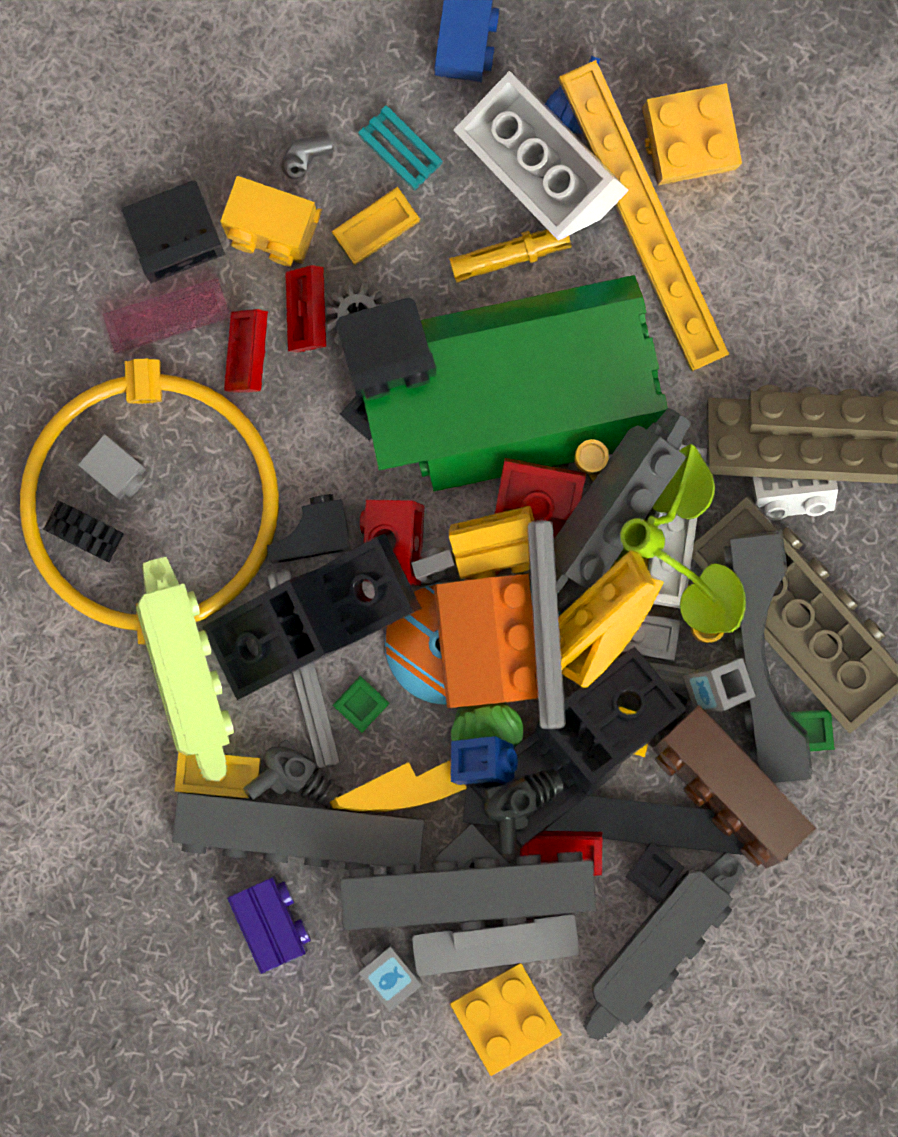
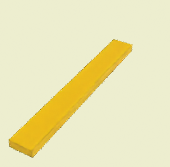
[558,60,729,372]

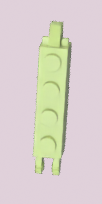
[135,557,234,782]

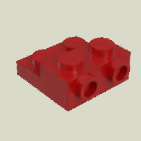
[494,458,586,540]

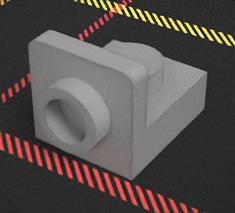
[411,534,459,585]

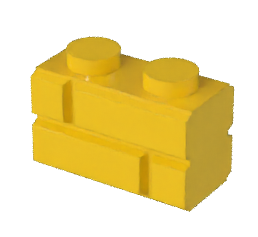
[449,506,534,580]

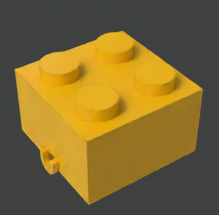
[642,83,742,185]
[220,176,322,267]

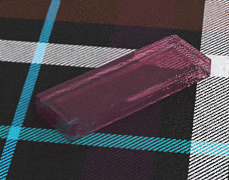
[103,278,230,354]

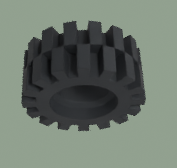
[43,501,124,563]

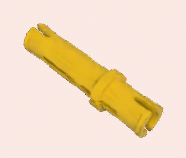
[449,229,572,283]

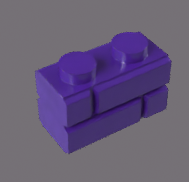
[227,876,311,974]

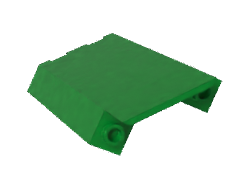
[363,275,668,492]

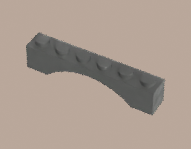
[724,530,813,783]

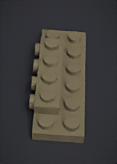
[706,385,898,484]
[692,496,898,734]

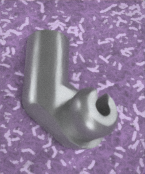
[281,133,333,179]

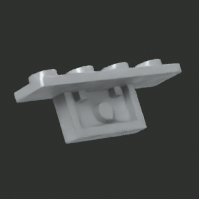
[412,914,579,976]

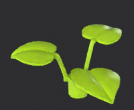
[584,444,746,633]

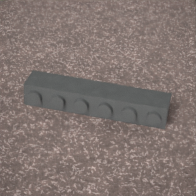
[172,792,425,874]
[340,851,596,930]

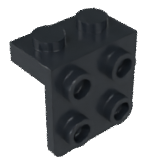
[336,298,436,400]

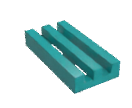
[358,105,443,191]

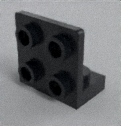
[122,181,225,283]

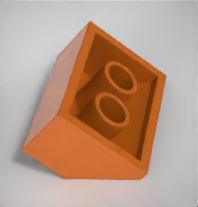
[433,574,538,708]

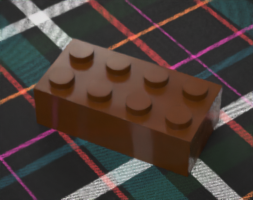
[653,705,816,869]

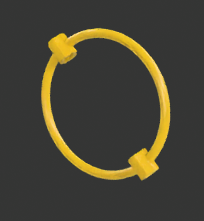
[20,358,279,645]

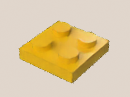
[450,963,562,1076]

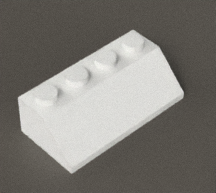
[454,71,629,240]

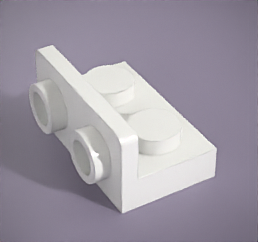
[750,476,838,520]

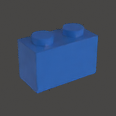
[435,0,500,82]

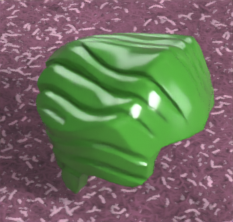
[451,702,523,747]

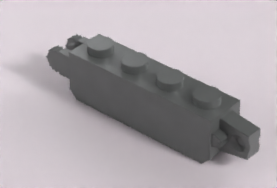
[554,408,691,613]
[583,853,745,1041]

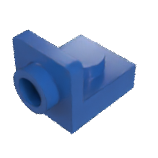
[451,736,518,785]

